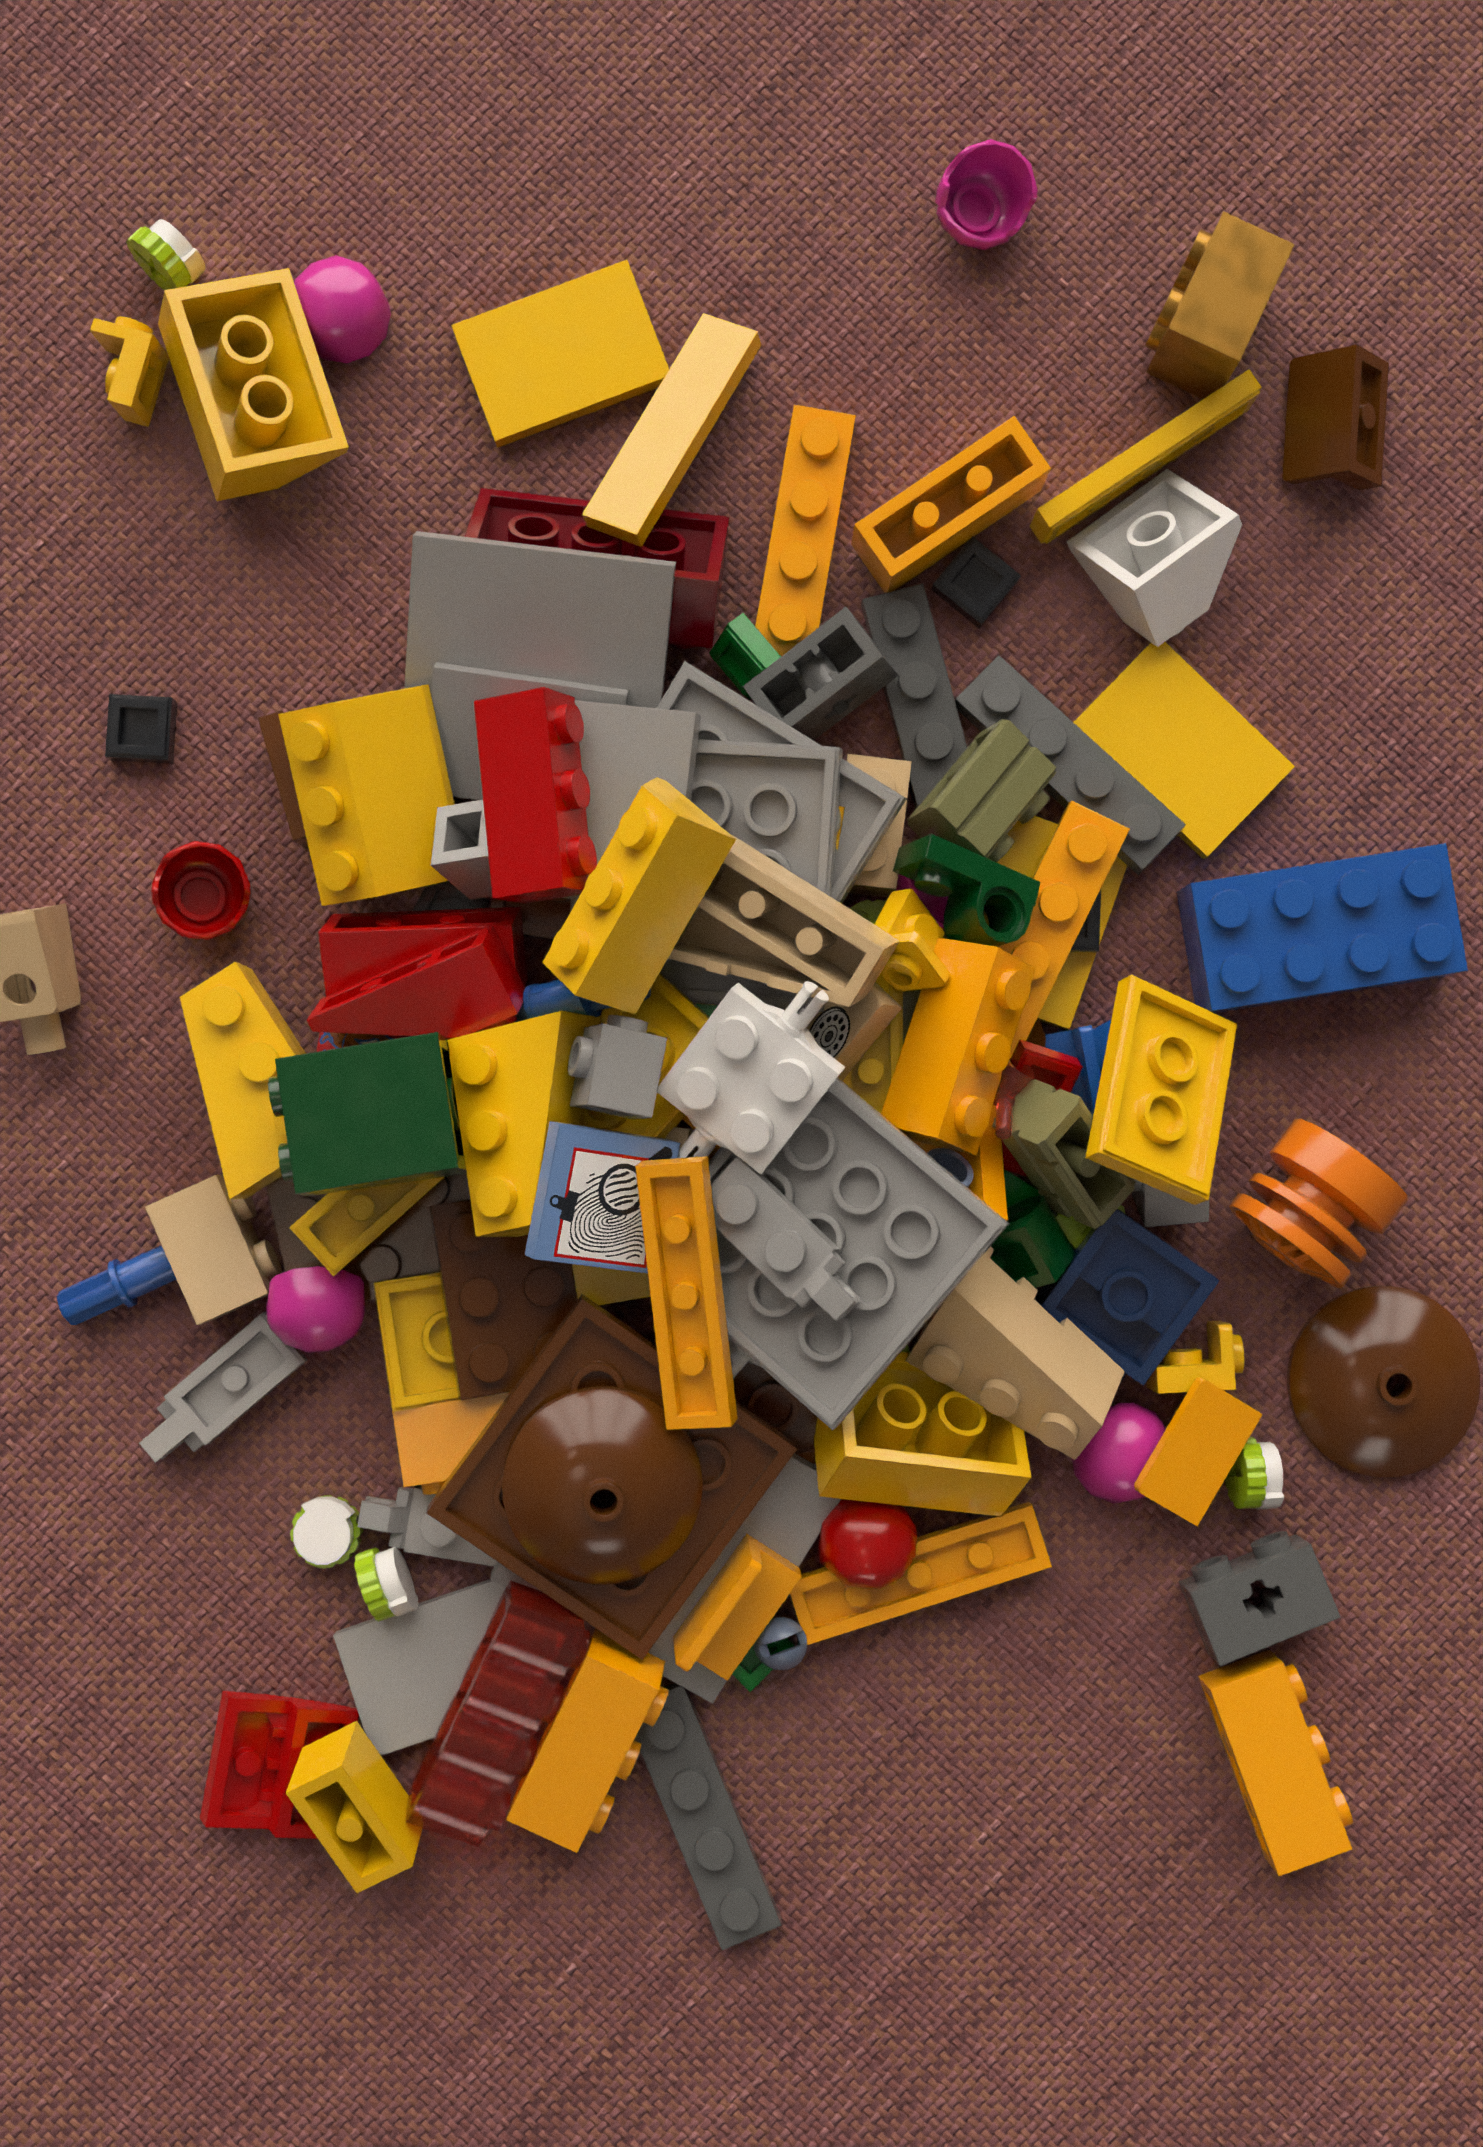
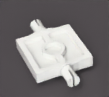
[657,981,845,1174]

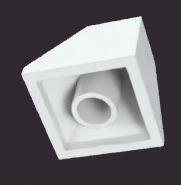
[1067,469,1242,647]

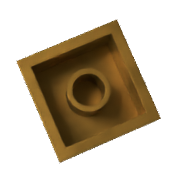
[1144,211,1295,399]

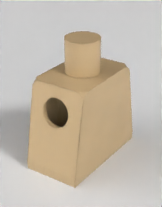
[0,903,81,1055]

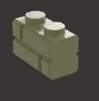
[907,719,1057,862]
[992,1079,1136,1229]

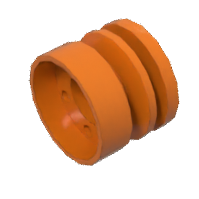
[1229,1119,1408,1289]

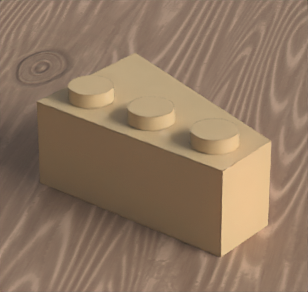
[668,835,900,1007]
[905,1246,1125,1460]

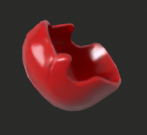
[151,841,251,940]
[819,1499,917,1589]

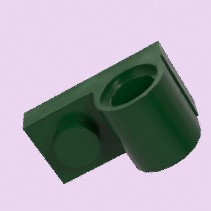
[893,833,1041,947]
[990,1195,1075,1288]

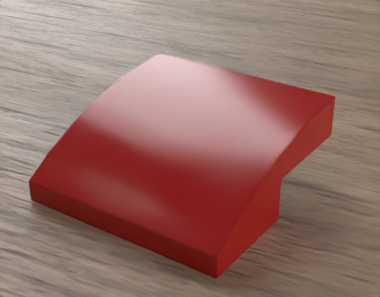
[200,1691,359,1839]

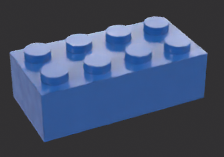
[1176,843,1468,1013]

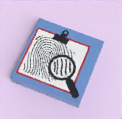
[525,1121,680,1273]

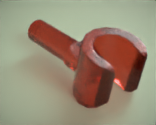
[995,1059,1035,1139]

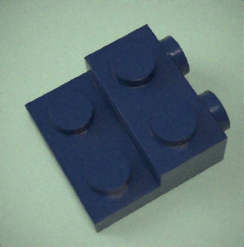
[1035,1208,1219,1386]

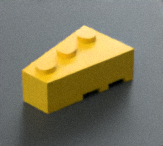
[180,962,306,1200]
[447,1011,601,1237]

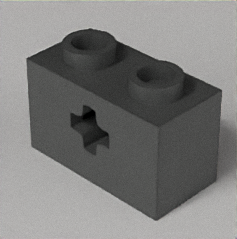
[743,607,899,741]
[1178,1531,1340,1666]

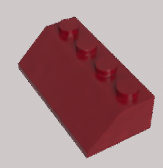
[465,488,729,649]

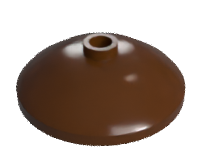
[1287,1286,1480,1477]
[502,1386,703,1585]

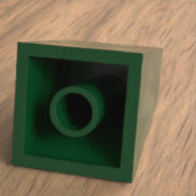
[268,1032,467,1196]

